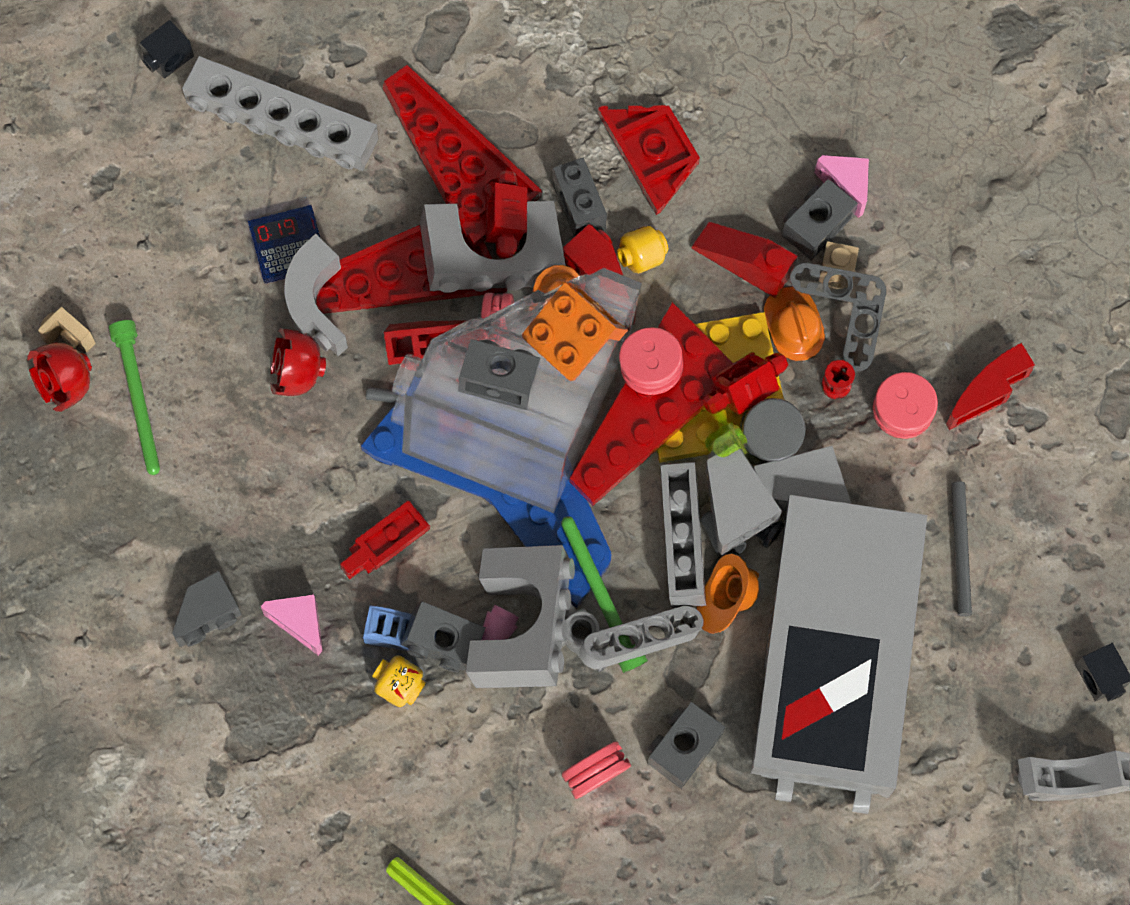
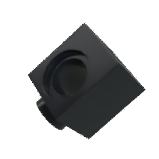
[139,20,194,79]
[1075,643,1130,702]

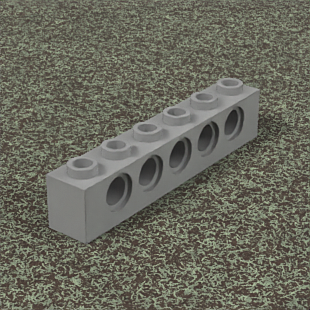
[182,56,379,171]

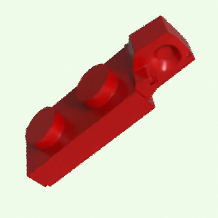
[340,501,430,579]

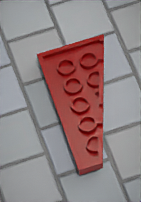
[382,65,543,250]
[284,225,507,314]
[570,302,733,506]

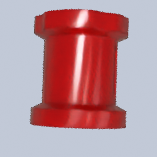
[821,360,855,399]

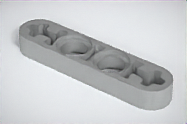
[579,606,704,669]

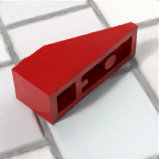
[692,222,798,298]
[563,224,636,328]
[384,320,487,365]

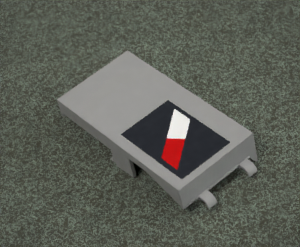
[750,495,928,814]

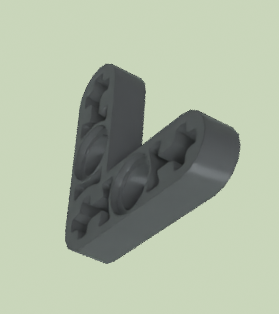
[790,263,886,371]

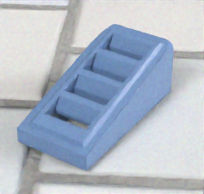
[363,605,437,651]

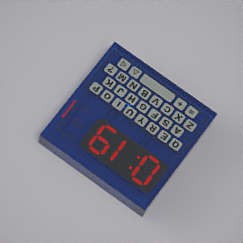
[248,205,321,284]

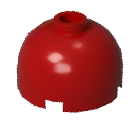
[270,328,326,396]
[27,342,92,412]

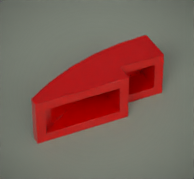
[946,342,1035,430]

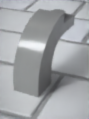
[284,234,348,356]
[1018,751,1130,801]

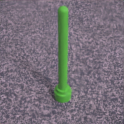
[108,320,160,475]
[561,516,648,673]

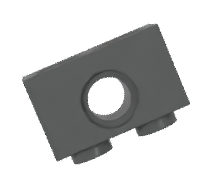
[553,157,607,237]
[782,179,858,261]
[458,339,540,410]
[400,601,486,673]
[647,702,725,789]

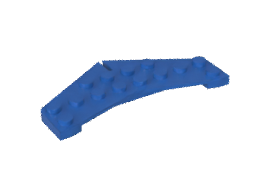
[361,402,612,608]

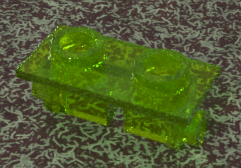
[705,419,748,457]

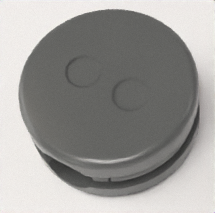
[739,398,805,461]

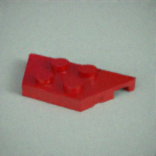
[598,105,700,215]

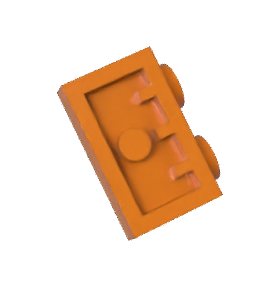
[522,282,628,381]

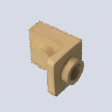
[819,241,859,289]
[38,307,96,353]

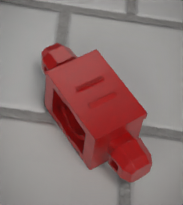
[486,171,527,259]
[702,352,789,415]

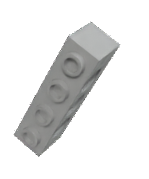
[661,462,706,608]

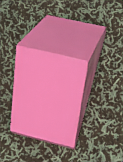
[814,155,869,218]
[261,595,323,656]

